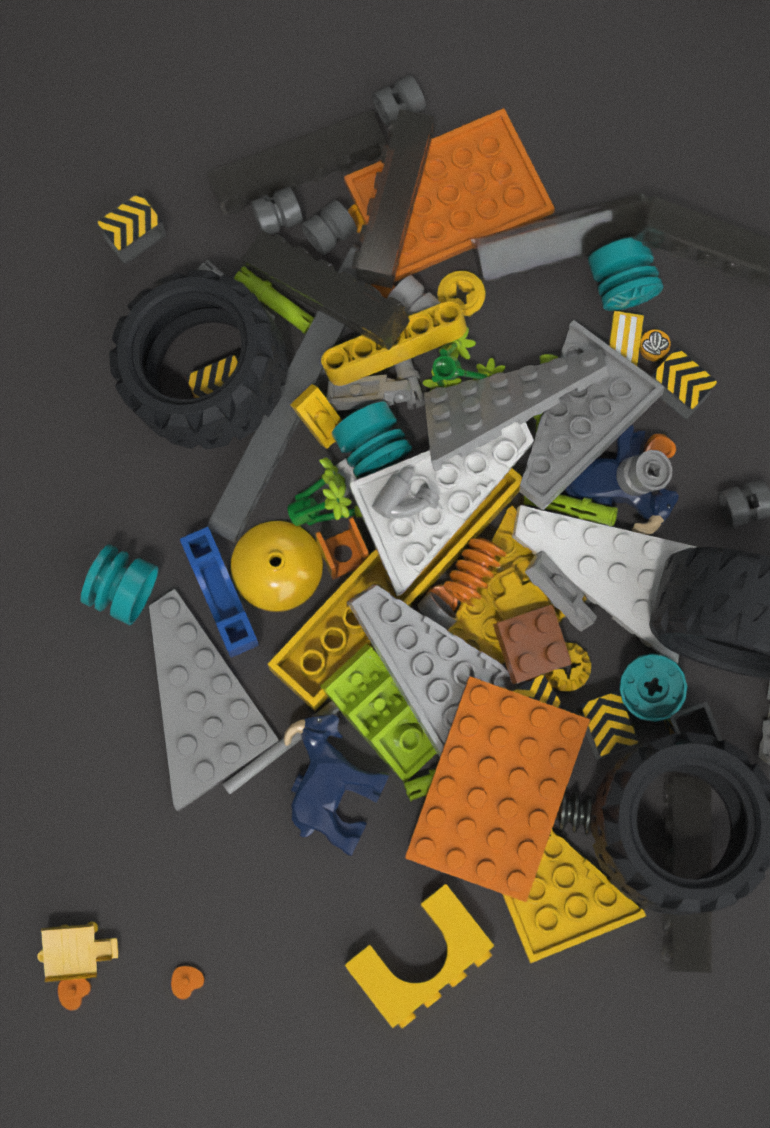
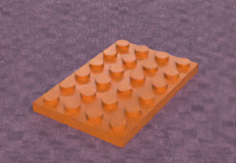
[344,108,555,283]
[404,676,590,902]

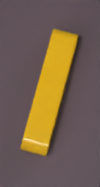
[321,301,467,386]

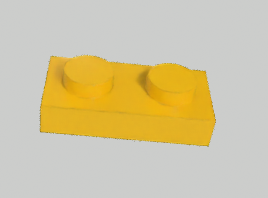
[290,384,342,449]

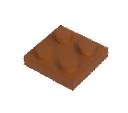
[493,604,572,684]

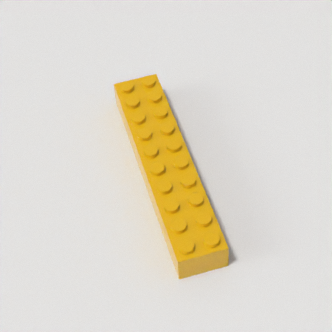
[267,468,523,711]

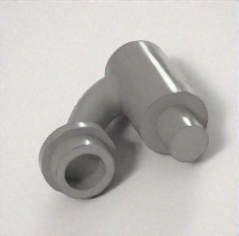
[372,468,439,519]

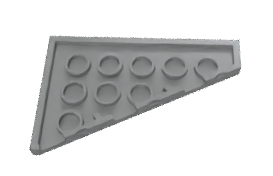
[519,320,665,510]
[347,585,528,757]
[149,589,279,812]

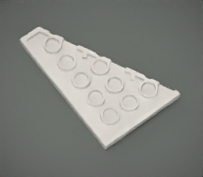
[349,422,534,596]
[512,505,696,663]

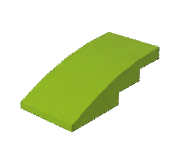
[320,644,437,782]

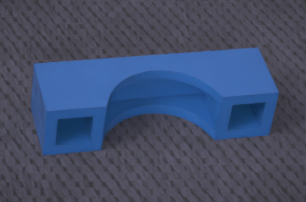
[180,527,259,658]

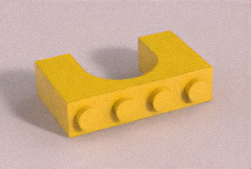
[345,884,494,1029]

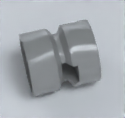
[385,275,441,318]
[617,450,672,496]

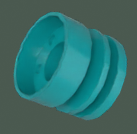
[588,237,664,311]
[331,401,412,480]
[80,544,158,626]
[620,653,687,722]

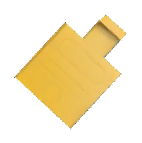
[492,566,561,623]
[41,924,119,982]

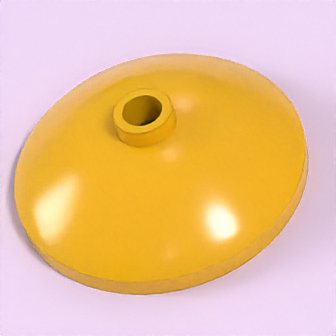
[231,521,323,612]

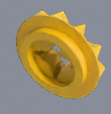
[438,271,485,317]
[543,642,592,692]

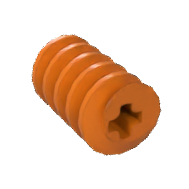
[443,537,507,607]

